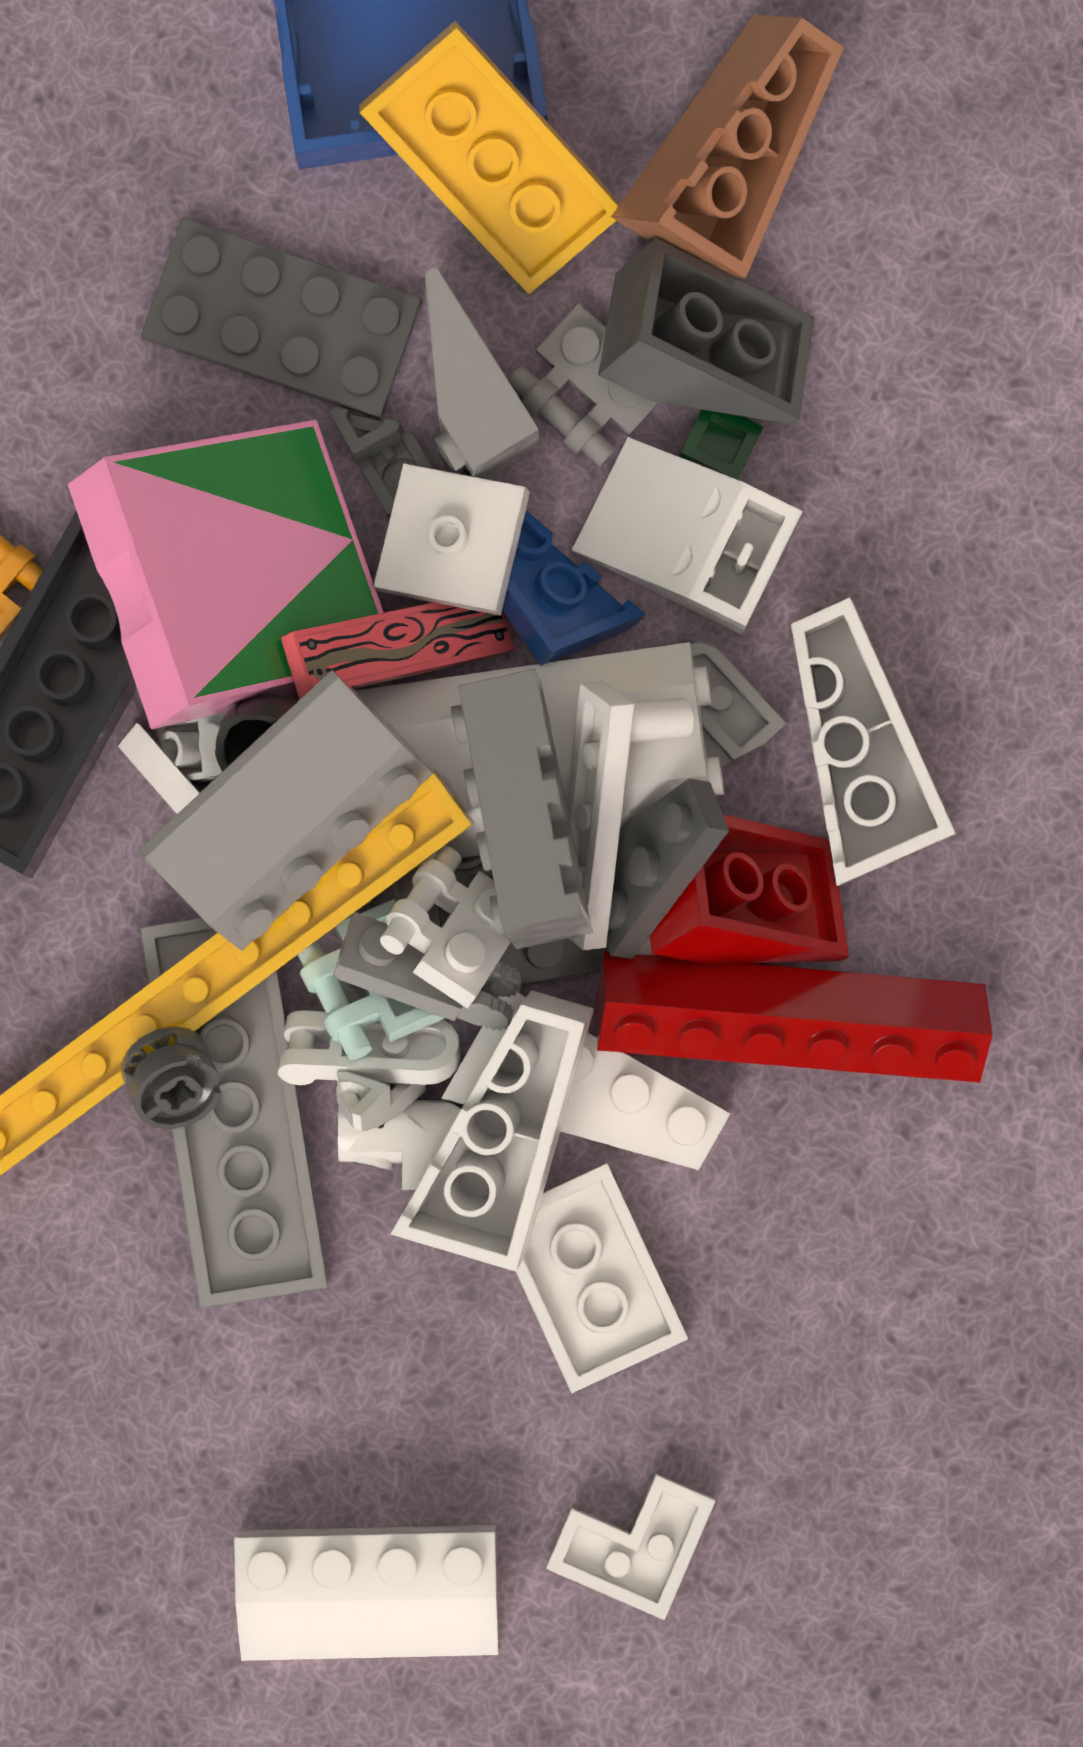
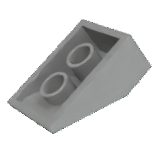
[425,265,539,480]

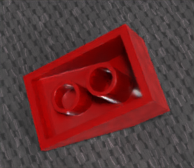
[650,814,849,964]

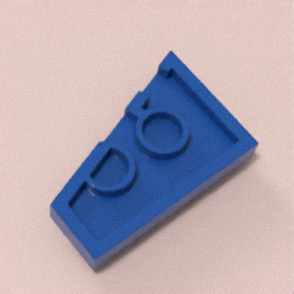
[502,510,645,666]

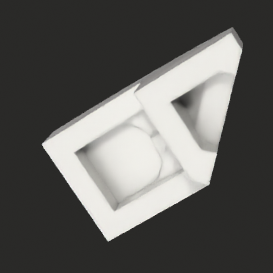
[336,1071,426,1131]

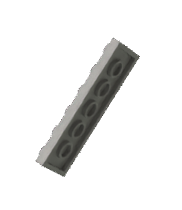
[140,918,329,1309]

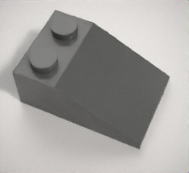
[598,238,814,425]

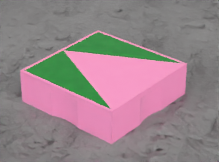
[68,419,384,729]

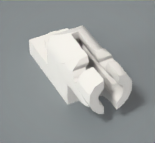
[338,1099,462,1190]

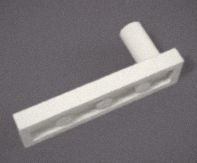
[567,681,694,950]

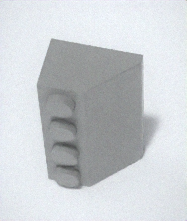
[138,670,433,951]

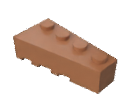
[611,15,844,279]

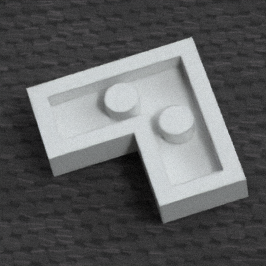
[546,1473,715,1620]

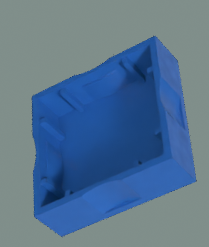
[273,0,548,170]

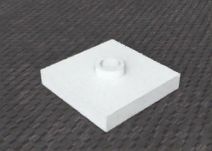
[374,464,530,616]

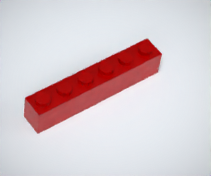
[595,951,993,1083]

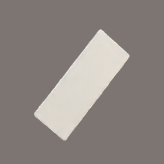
[118,723,199,814]

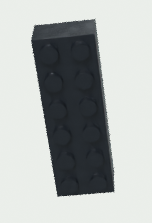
[0,511,137,878]

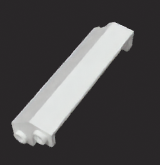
[355,642,724,859]

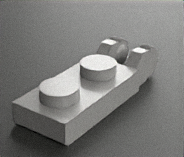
[333,912,523,1031]

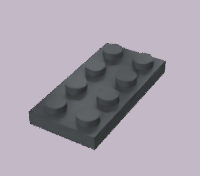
[141,217,422,420]

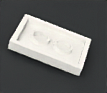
[516,1163,688,1393]

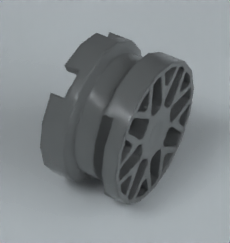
[121,1027,222,1130]

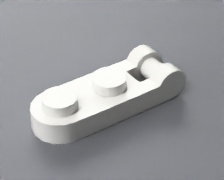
[278,1010,461,1085]

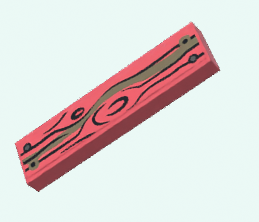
[281,603,515,700]

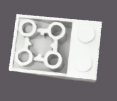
[572,437,803,635]

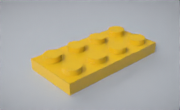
[359,21,620,295]

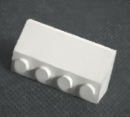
[234,1525,498,1661]

